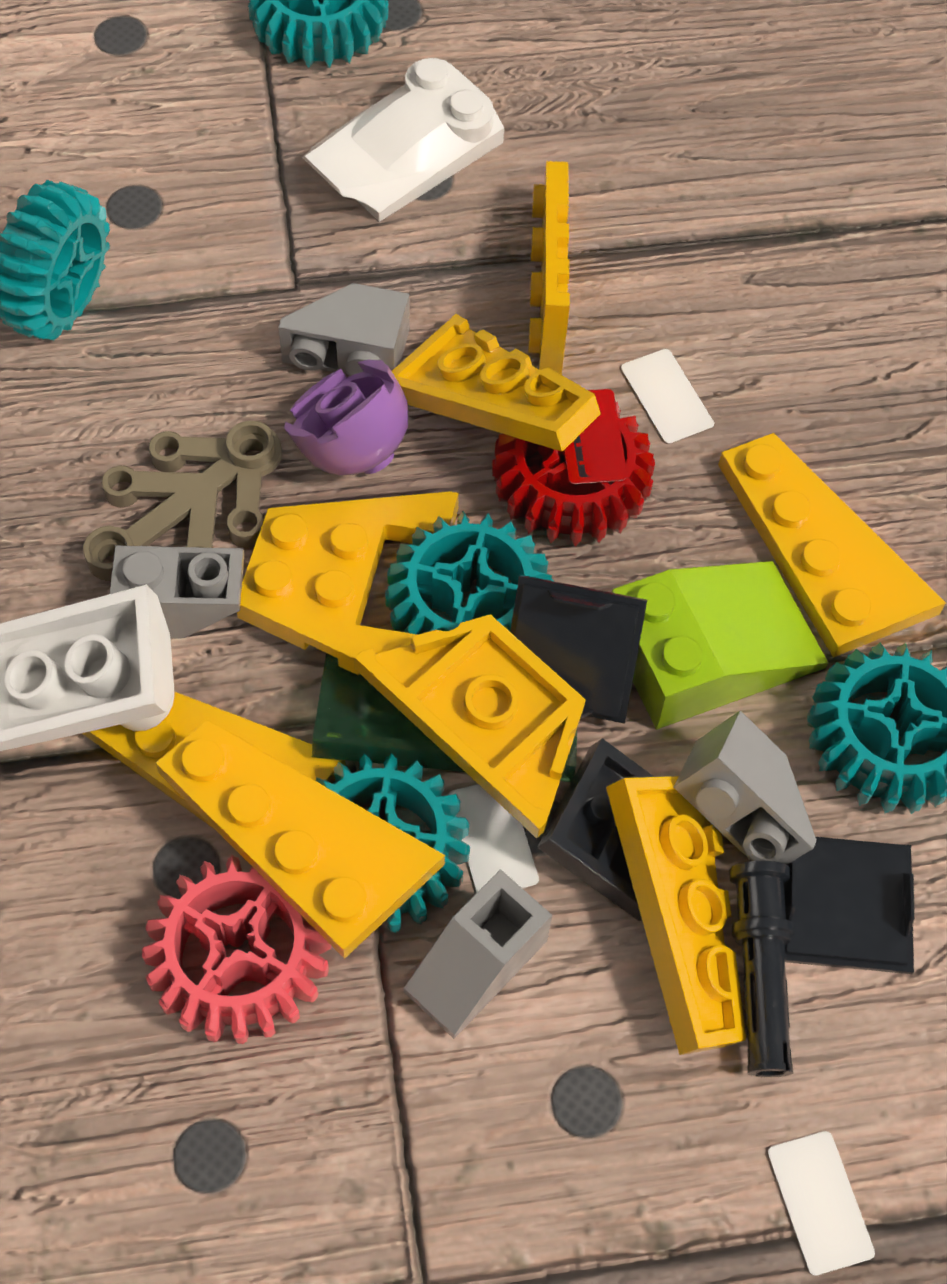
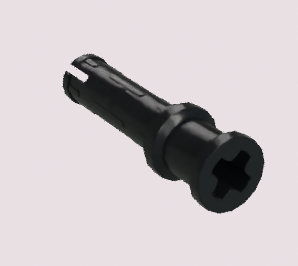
[729,861,794,1077]

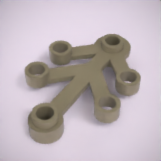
[83,420,282,582]

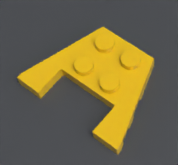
[237,491,459,675]

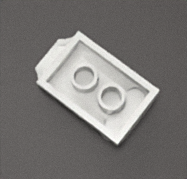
[302,58,504,222]
[0,584,174,751]

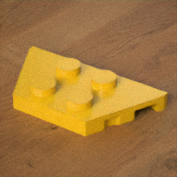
[354,614,586,838]

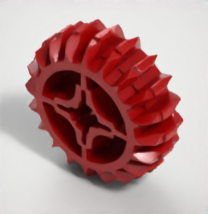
[492,401,655,547]

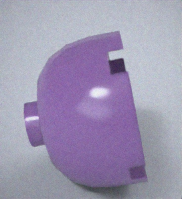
[284,359,408,475]

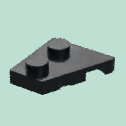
[537,738,654,921]

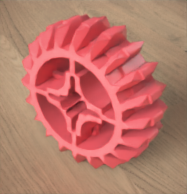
[142,855,331,1044]

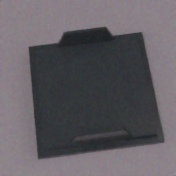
[510,575,648,724]
[784,836,915,974]

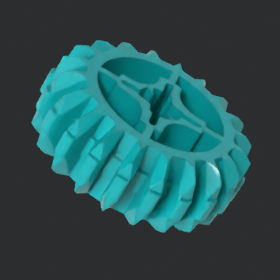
[248,0,389,69]
[0,180,110,341]
[385,511,554,635]
[807,642,947,814]
[315,753,470,934]

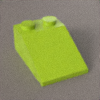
[611,561,828,730]

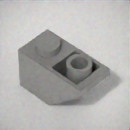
[278,283,410,376]
[110,546,244,639]
[674,711,817,865]
[404,869,552,1039]

